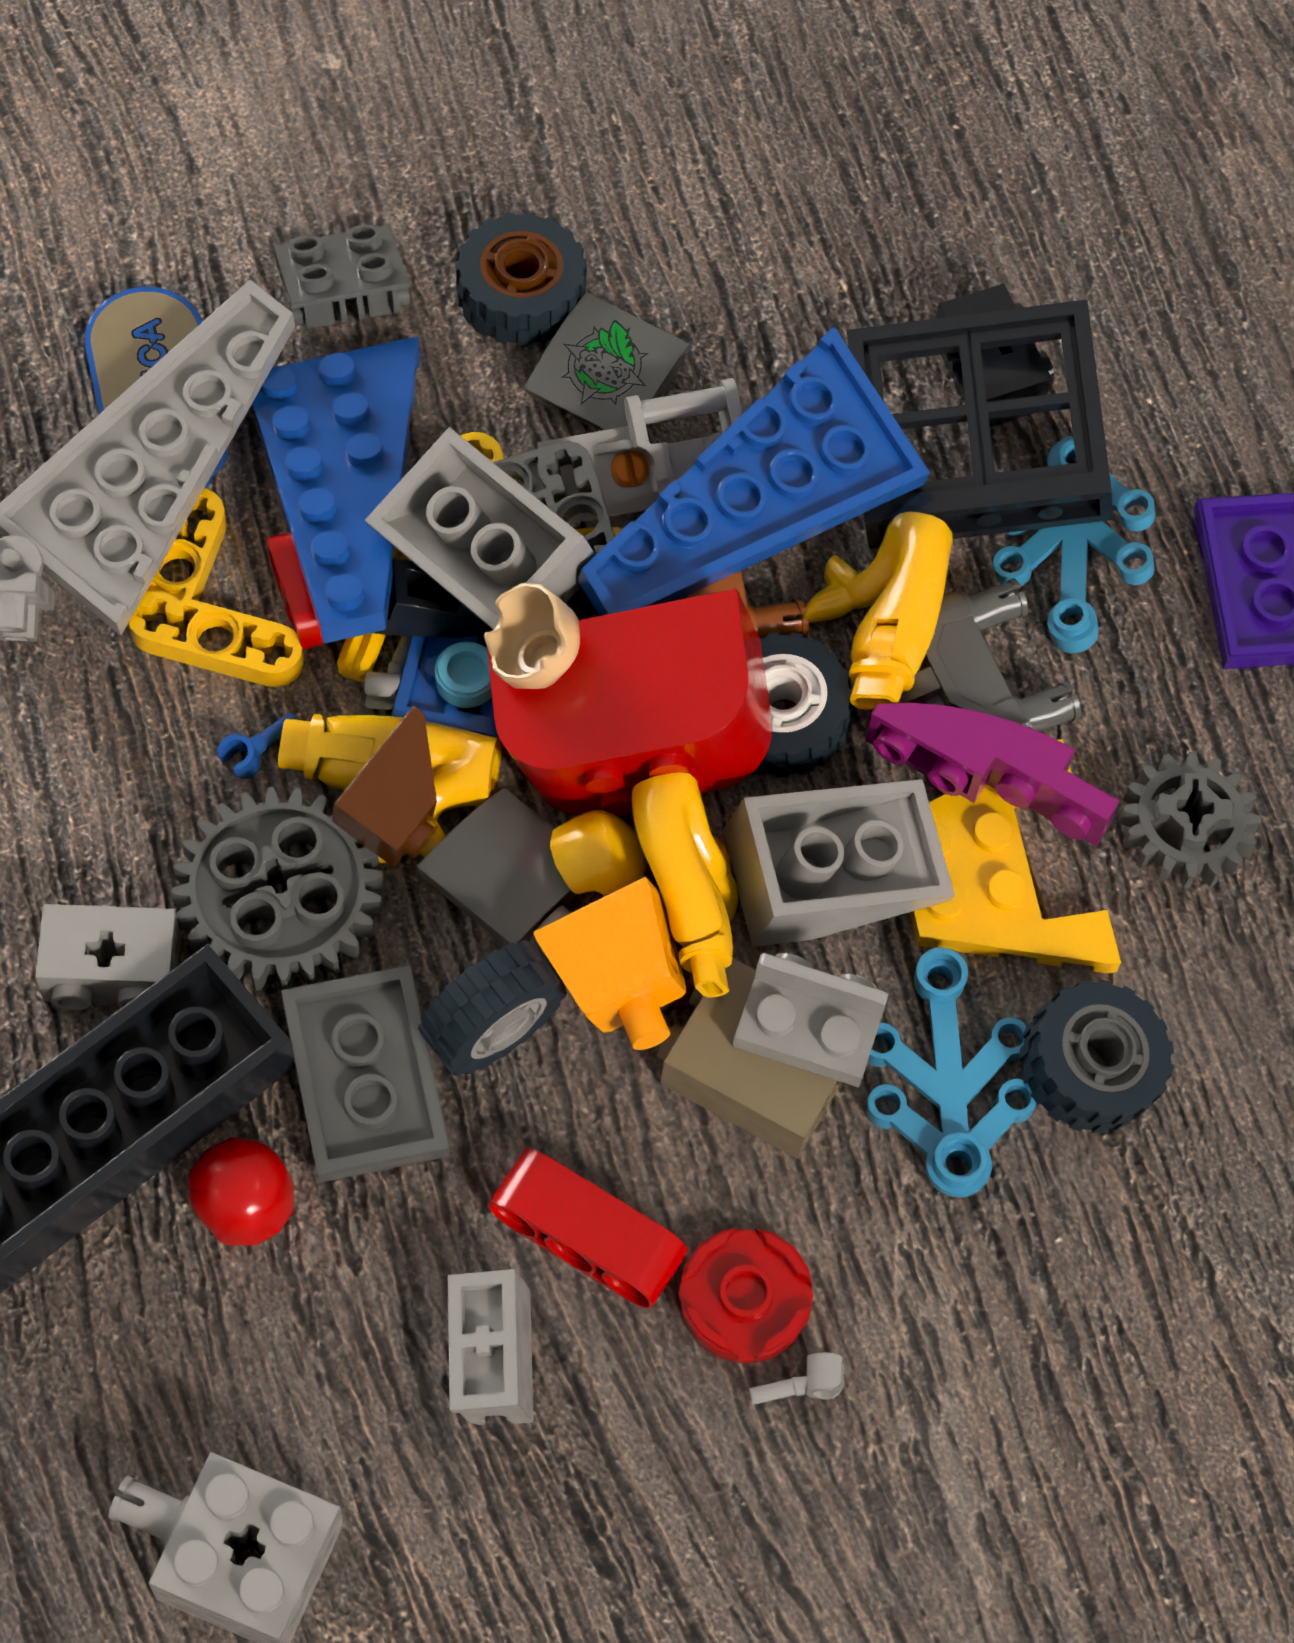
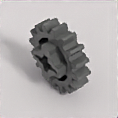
[1119,752,1261,889]

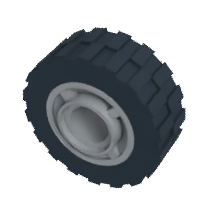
[418,940,567,1076]

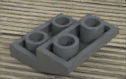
[417,788,578,946]

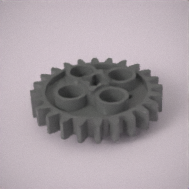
[171,787,384,991]

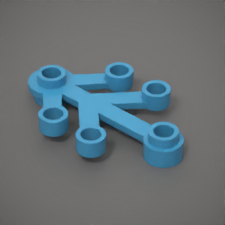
[993,436,1156,653]
[865,947,1037,1198]

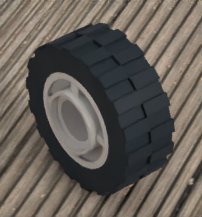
[754,632,852,777]

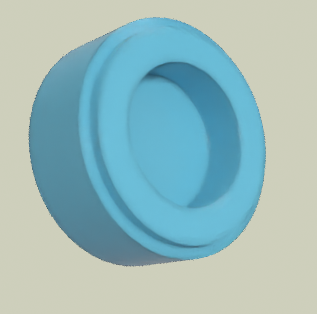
[435,642,492,708]

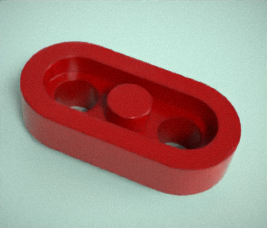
[265,532,324,650]

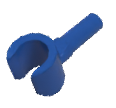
[217,712,298,779]

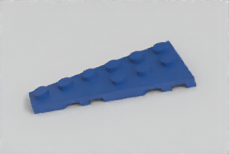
[578,326,930,616]
[251,336,421,644]

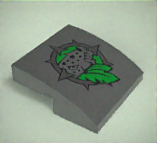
[524,292,691,431]

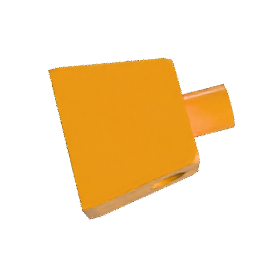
[533,877,686,1050]

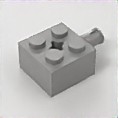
[108,1452,344,1643]

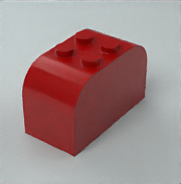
[487,588,773,816]

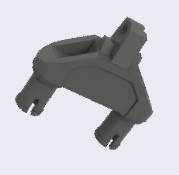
[899,579,1081,732]

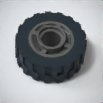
[1019,980,1174,1133]

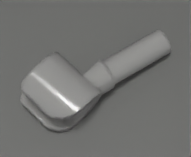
[365,635,412,710]
[749,1352,844,1405]

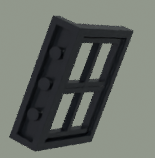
[847,299,1113,549]

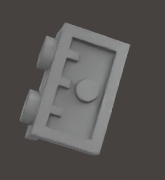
[732,953,889,1088]

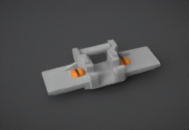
[537,378,752,524]

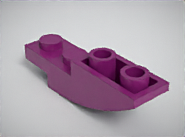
[865,703,1119,846]

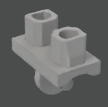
[0,535,55,642]

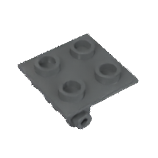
[274,224,410,330]

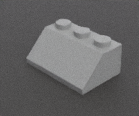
[365,427,596,630]

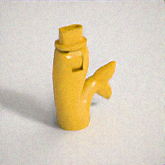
[801,512,953,710]
[278,713,501,863]
[631,772,738,998]

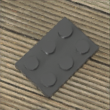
[281,965,450,1183]

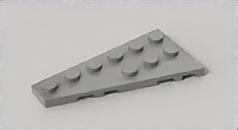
[0,280,295,636]

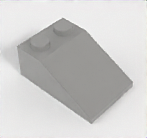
[723,779,955,947]

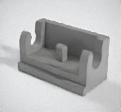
[448,1269,534,1425]

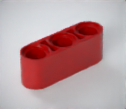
[487,1148,688,1309]

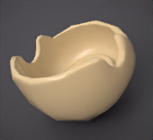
[484,583,580,689]

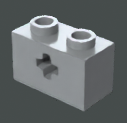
[35,904,181,1010]

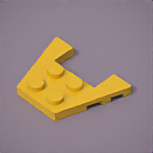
[909,739,1121,974]

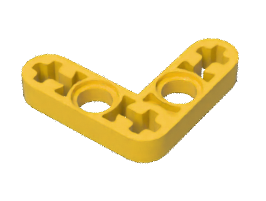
[128,488,304,687]

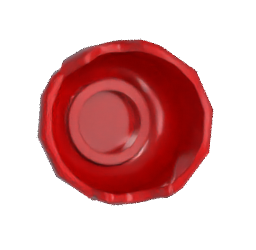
[186,1137,294,1246]

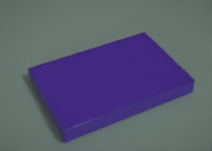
[1193,493,1294,669]

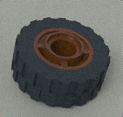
[456,212,587,346]

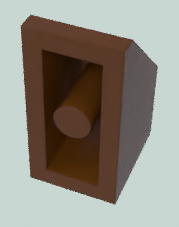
[332,706,437,868]

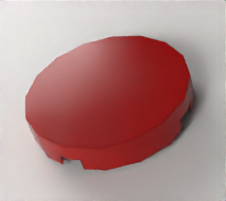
[678,1228,813,1364]

